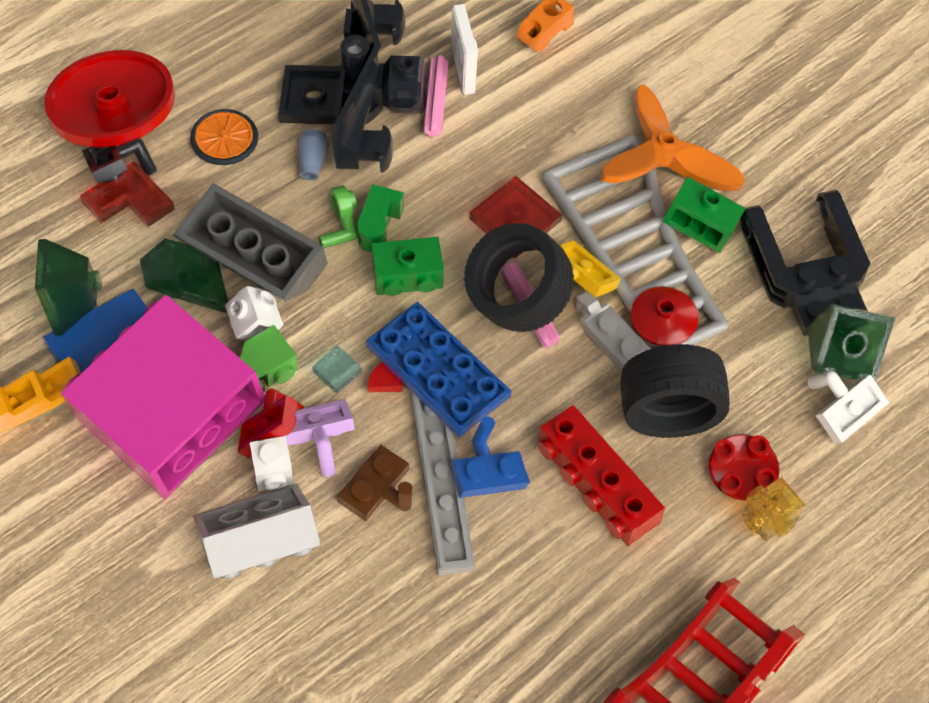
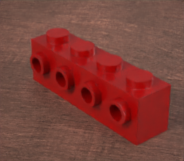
[538,405,665,546]

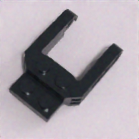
[740,190,871,336]

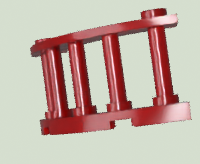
[604,578,805,703]

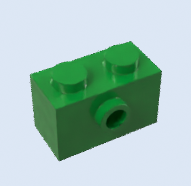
[662,176,745,253]
[372,236,444,296]

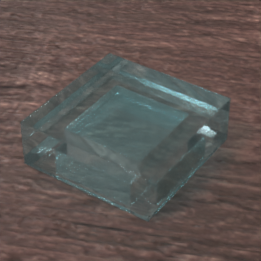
[312,345,362,393]

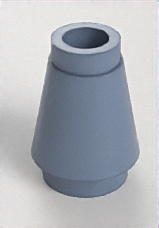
[297,129,329,180]

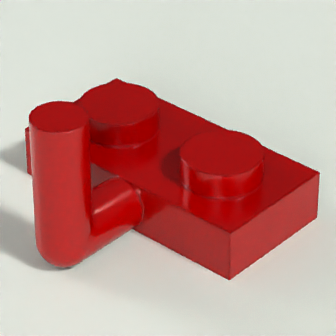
[237,388,304,458]

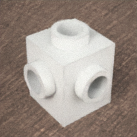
[225,286,283,341]

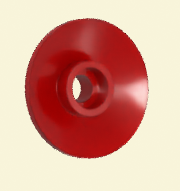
[630,286,699,346]

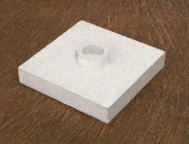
[451,4,478,95]

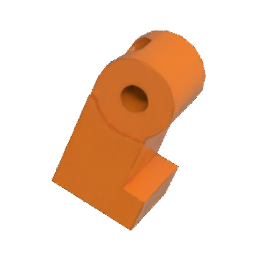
[516,0,574,52]

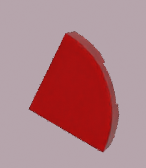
[368,362,403,393]

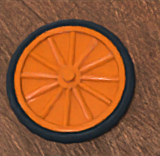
[190,109,259,165]

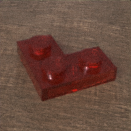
[80,161,175,227]

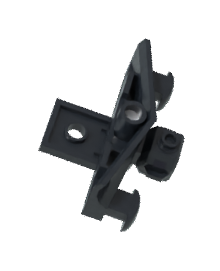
[278,0,426,173]

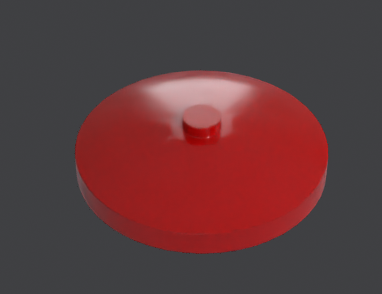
[44,50,175,147]

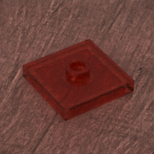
[469,176,562,259]

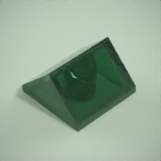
[807,304,895,382]

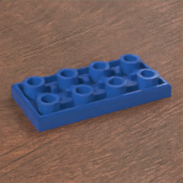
[366,301,511,438]

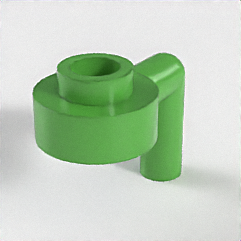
[318,185,358,248]

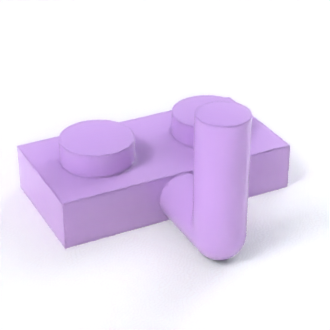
[286,399,355,477]

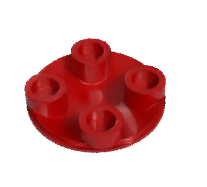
[708,434,780,501]

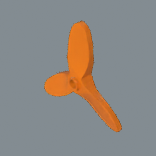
[600,84,745,191]

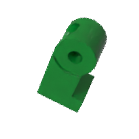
[357,184,404,252]

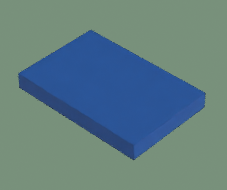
[43,288,147,373]

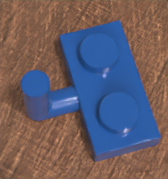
[450,416,530,498]

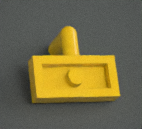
[560,240,621,298]

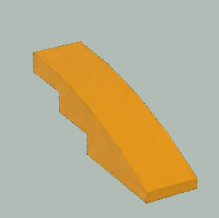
[0,356,81,433]

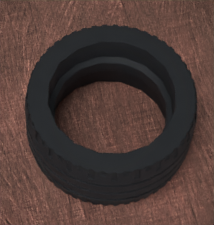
[464,223,574,332]
[620,344,730,438]

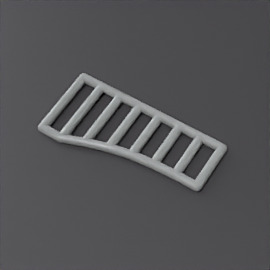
[542,135,729,348]

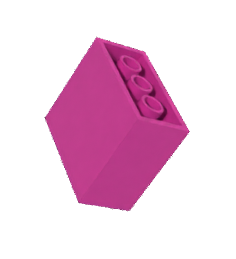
[61,295,265,499]

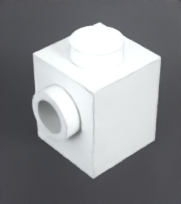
[250,436,293,491]

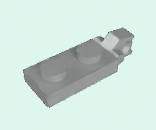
[575,291,650,371]

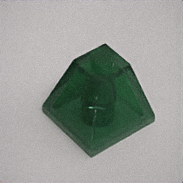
[140,238,229,313]
[35,239,102,336]

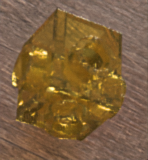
[742,477,805,542]

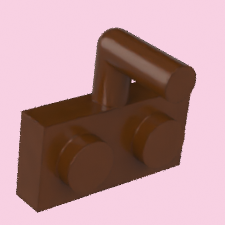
[337,444,412,521]

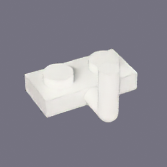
[808,371,889,444]

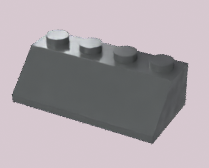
[173,183,328,302]

